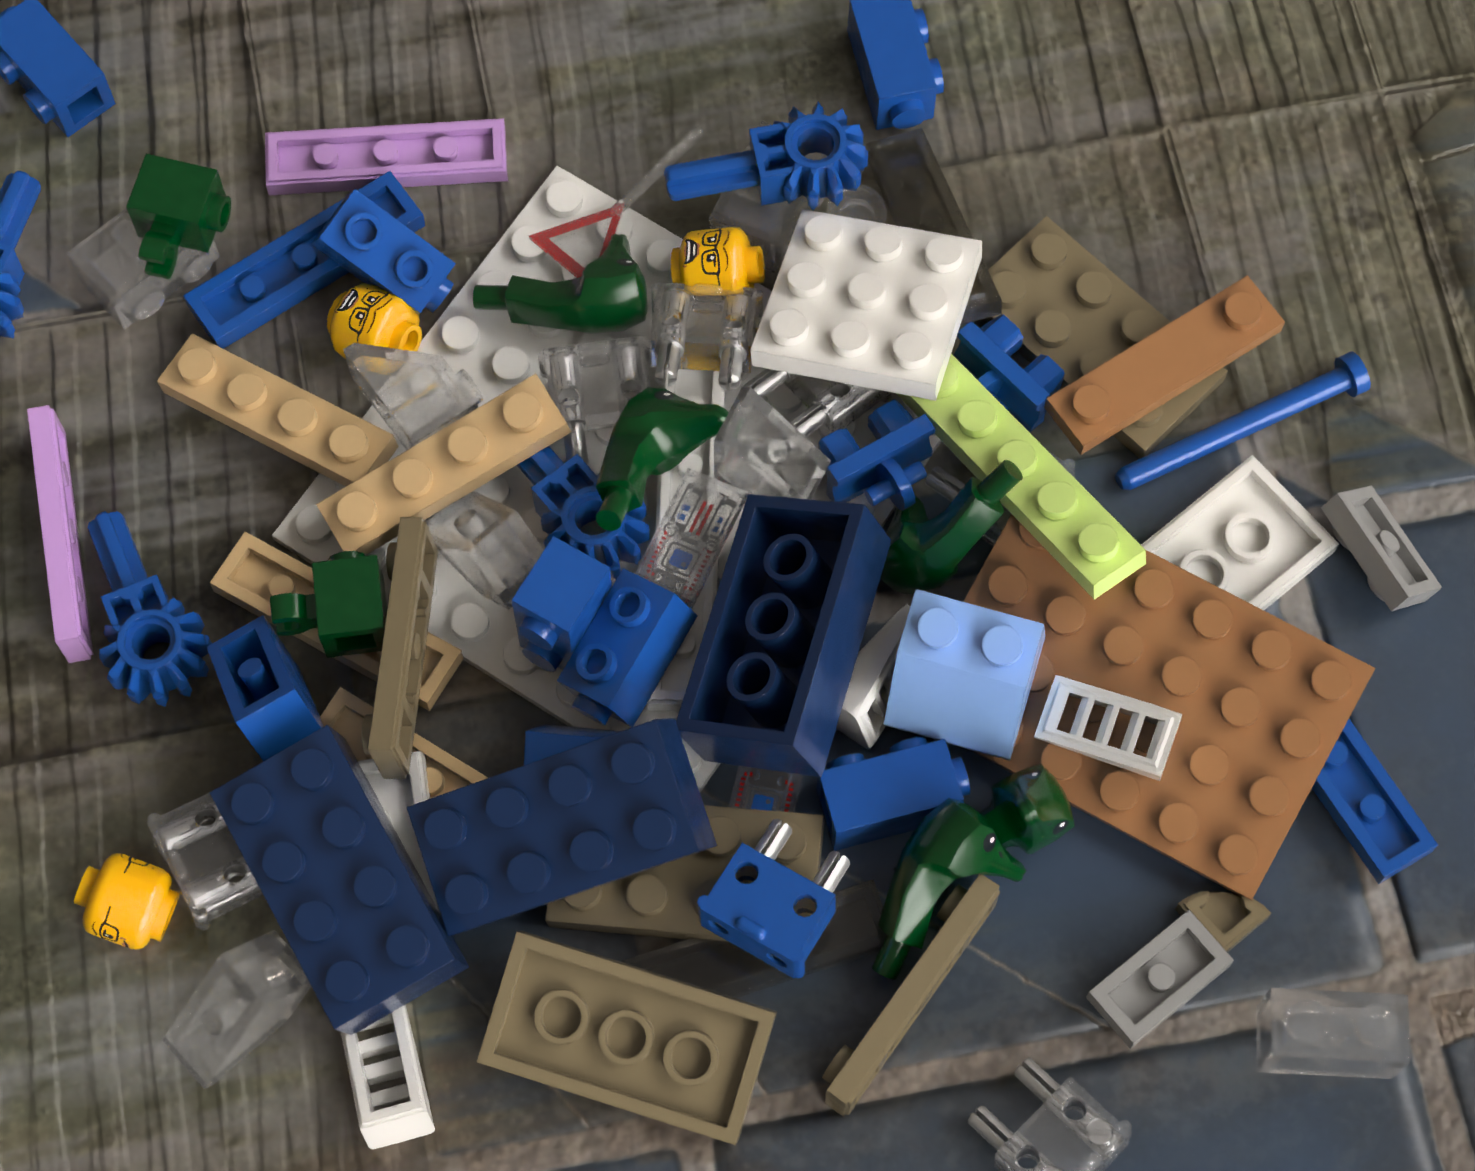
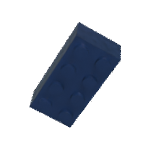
[676,494,891,777]
[407,718,717,936]
[210,725,469,1035]

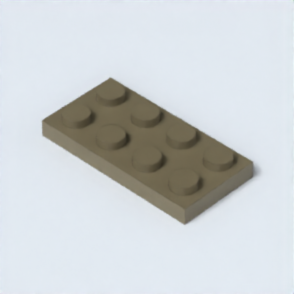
[966,216,1228,459]
[545,805,825,943]
[477,931,777,1145]

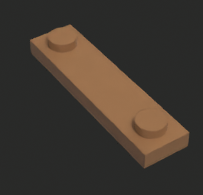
[1044,275,1285,455]

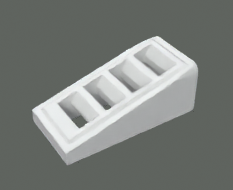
[836,604,910,750]
[1034,675,1182,781]
[341,1004,435,1149]

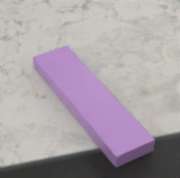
[265,118,508,195]
[27,405,93,663]

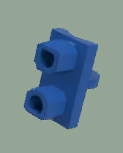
[953,314,1065,433]
[818,399,935,511]

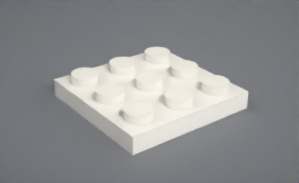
[750,209,982,401]

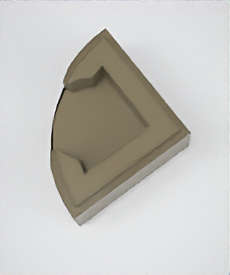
[1175,891,1272,952]

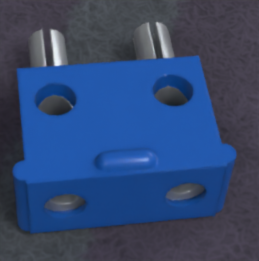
[697,819,850,978]

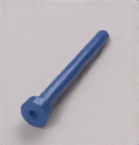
[1115,351,1371,490]

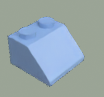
[884,589,1046,761]

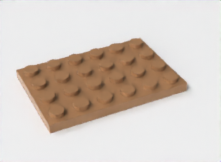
[963,514,1376,900]

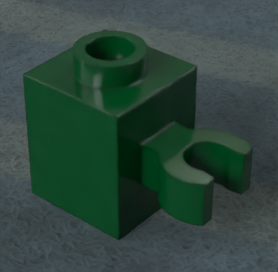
[126,153,231,280]
[270,551,387,658]

